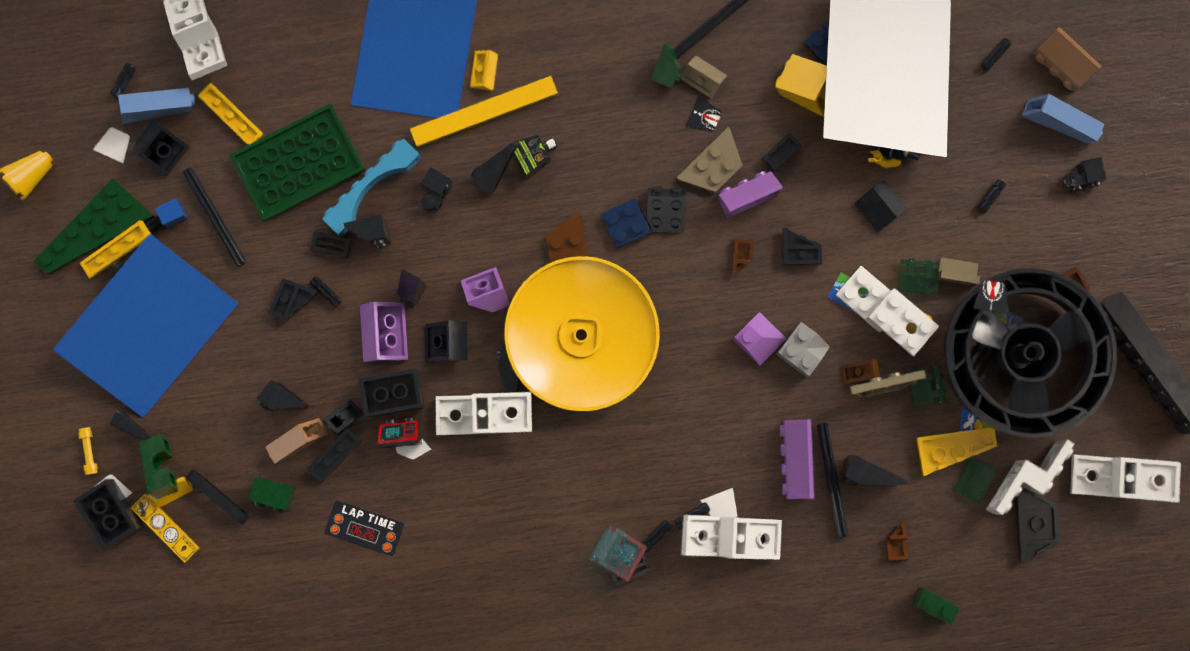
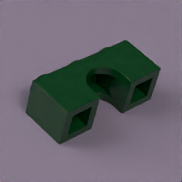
[139,434,178,499]

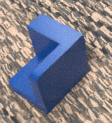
[155,199,188,228]

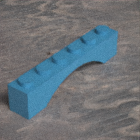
[322,138,422,237]

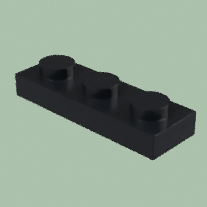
[307,428,362,483]

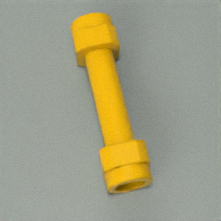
[78,427,98,475]

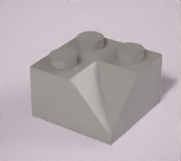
[776,322,829,377]

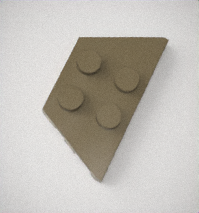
[676,127,743,193]
[850,370,926,398]

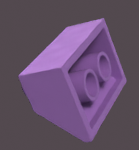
[718,171,783,218]
[360,302,408,362]

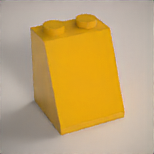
[775,54,827,117]

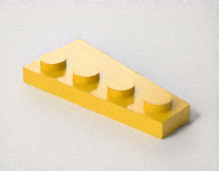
[916,427,997,476]

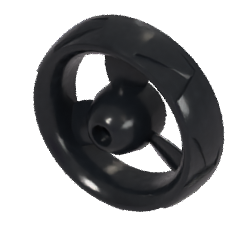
[944,268,1117,438]

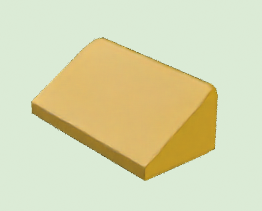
[470,50,498,90]
[148,477,194,507]

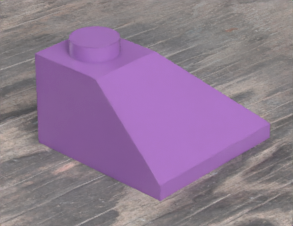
[461,267,510,312]
[733,312,787,366]

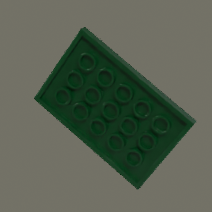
[230,103,366,222]

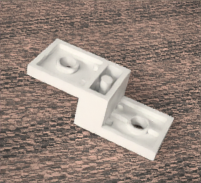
[163,0,227,80]
[836,266,939,356]
[436,392,532,435]
[986,440,1074,515]
[1070,455,1181,502]
[681,515,782,559]

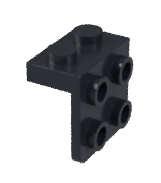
[647,186,686,233]

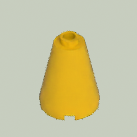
[0,151,53,201]

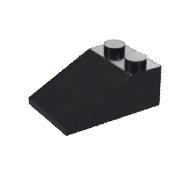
[839,455,908,487]

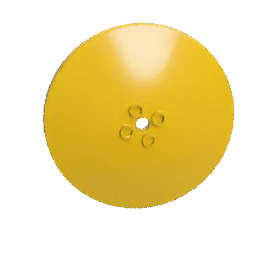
[505,256,659,411]

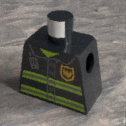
[509,135,557,179]

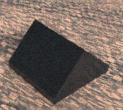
[854,180,908,232]

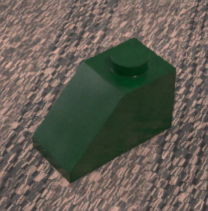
[651,42,682,88]

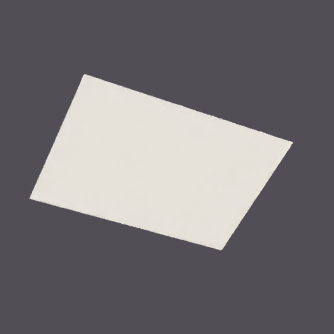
[823,0,951,157]

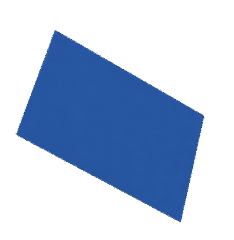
[351,0,477,118]
[53,234,238,418]

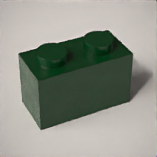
[248,477,296,513]
[911,587,960,625]

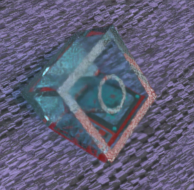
[589,525,647,581]

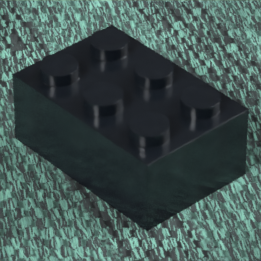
[359,369,425,418]
[73,479,144,550]

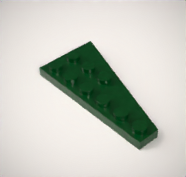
[34,178,155,275]

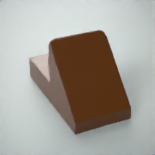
[841,359,880,384]

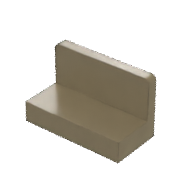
[680,56,727,99]
[937,258,980,287]

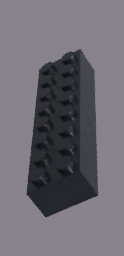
[1099,291,1190,435]

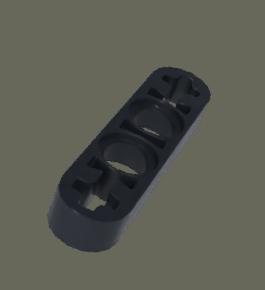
[186,469,250,524]

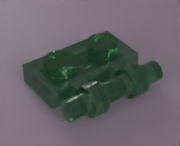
[898,258,939,295]
[907,365,947,408]

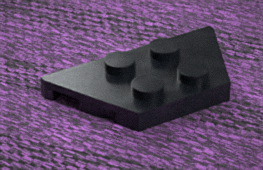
[1016,488,1060,563]

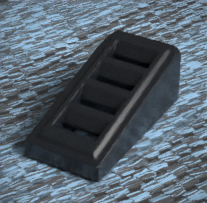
[110,410,151,440]

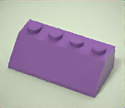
[780,419,814,499]

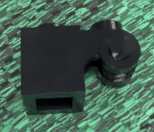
[1063,157,1107,192]
[421,167,452,211]

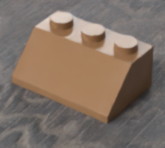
[1033,27,1101,92]

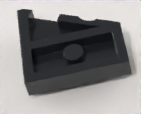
[782,228,822,265]
[269,278,318,321]

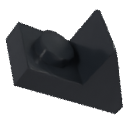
[323,399,363,435]

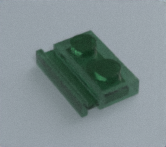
[953,456,997,504]

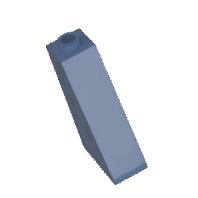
[118,88,195,124]
[1022,94,1104,143]

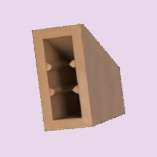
[265,418,328,464]

